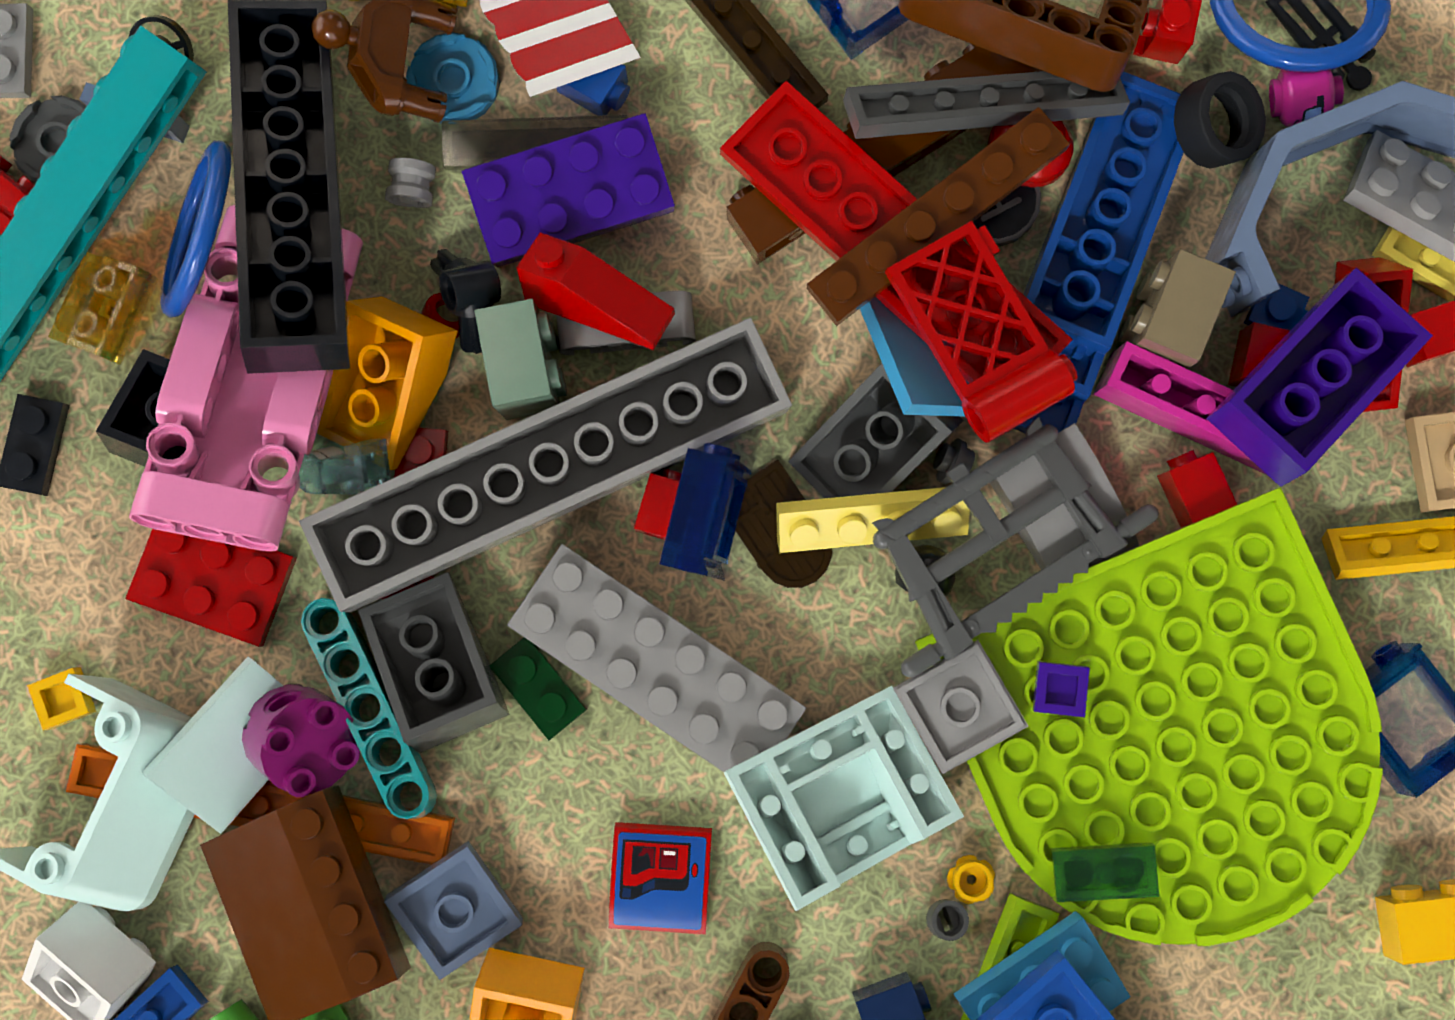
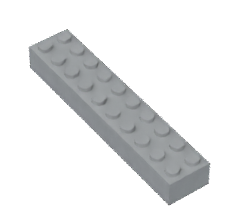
[299,317,792,612]

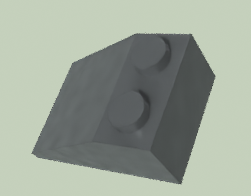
[788,363,964,498]
[358,572,510,753]

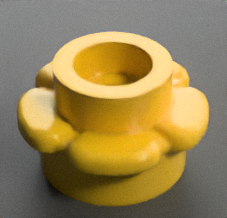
[947,855,995,904]

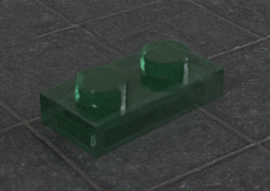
[1051,842,1160,902]

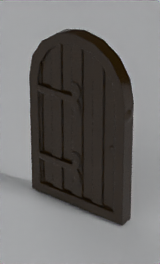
[715,459,832,588]

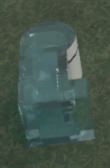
[299,439,391,494]

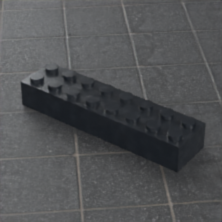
[228,0,350,374]

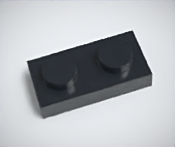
[0,394,70,496]

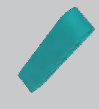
[301,598,437,819]

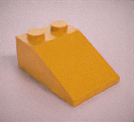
[317,296,457,470]
[470,947,585,1020]

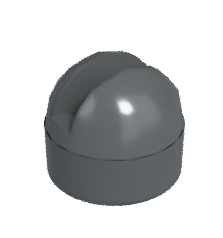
[926,899,969,941]

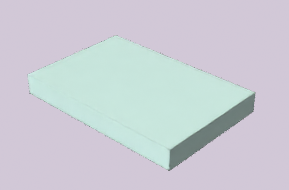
[142,657,283,834]

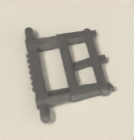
[872,417,1159,678]

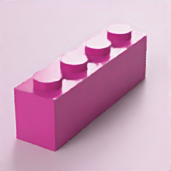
[1093,341,1266,474]

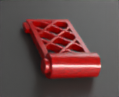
[885,221,1078,443]

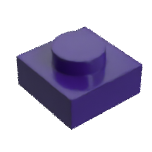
[1033,661,1090,718]

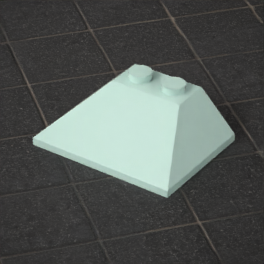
[724,686,964,911]

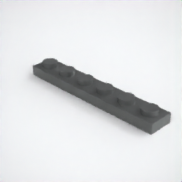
[843,71,1130,139]

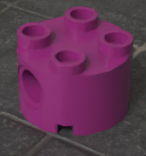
[242,684,360,797]

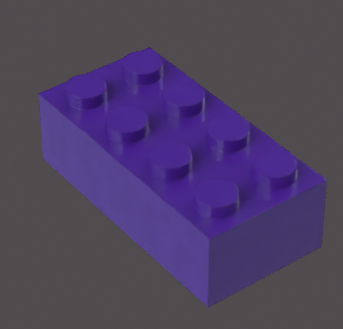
[461,113,675,268]
[1206,267,1433,487]

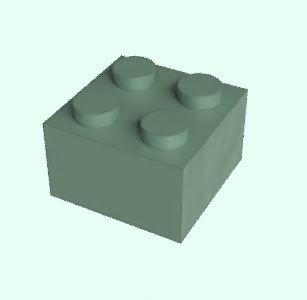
[474,298,567,420]

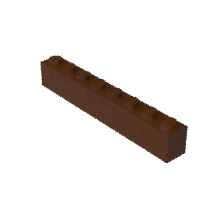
[727,43,1042,265]

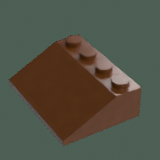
[200,785,411,1020]

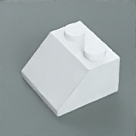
[22,902,156,1020]

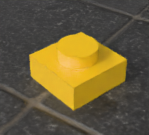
[27,667,97,731]

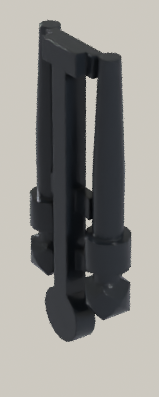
[1265,0,1376,91]

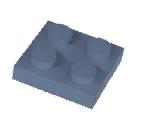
[384,841,523,980]

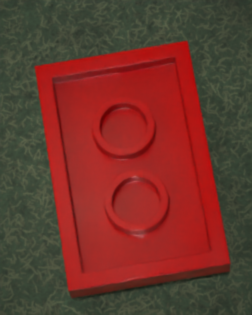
[125,529,297,647]

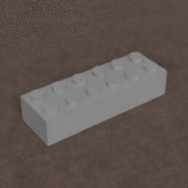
[507,544,806,772]

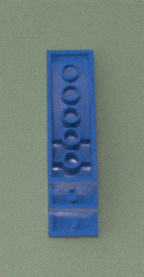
[1013,72,1184,434]

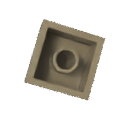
[1118,249,1236,369]

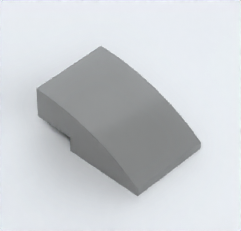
[990,423,1140,570]

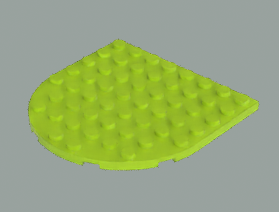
[915,487,1383,946]

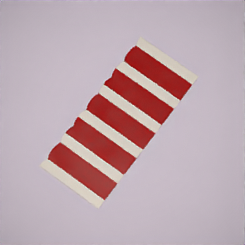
[480,0,641,97]

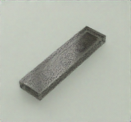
[442,115,628,170]

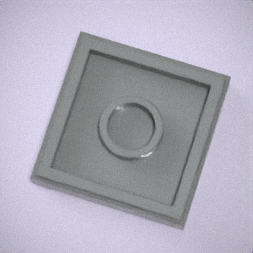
[893,640,1029,774]

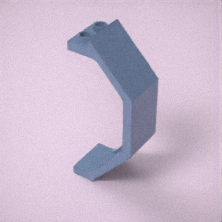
[1205,80,1455,317]

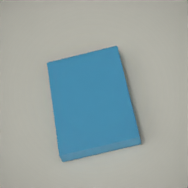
[860,297,969,417]

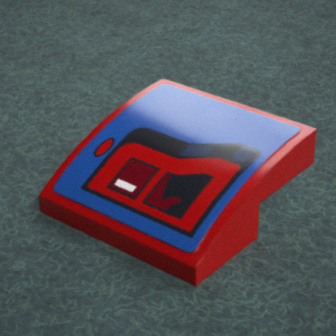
[608,822,712,935]

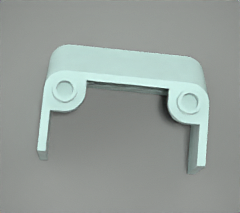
[0,674,195,911]

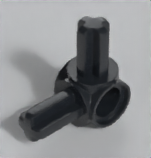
[430,249,501,354]

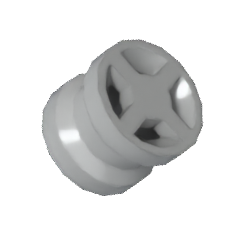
[385,158,436,208]

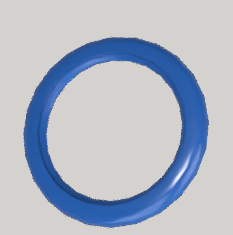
[1210,0,1391,73]
[160,140,232,318]

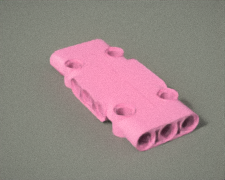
[129,205,363,551]

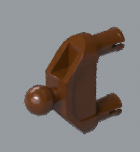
[312,0,458,123]

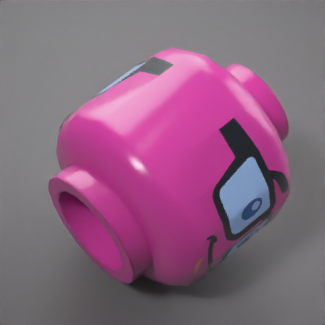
[1269,69,1344,127]

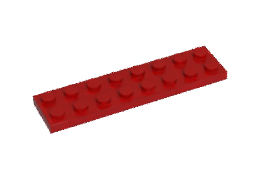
[720,81,1073,383]

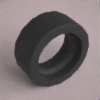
[1174,71,1266,169]

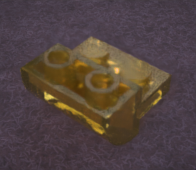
[48,252,159,366]

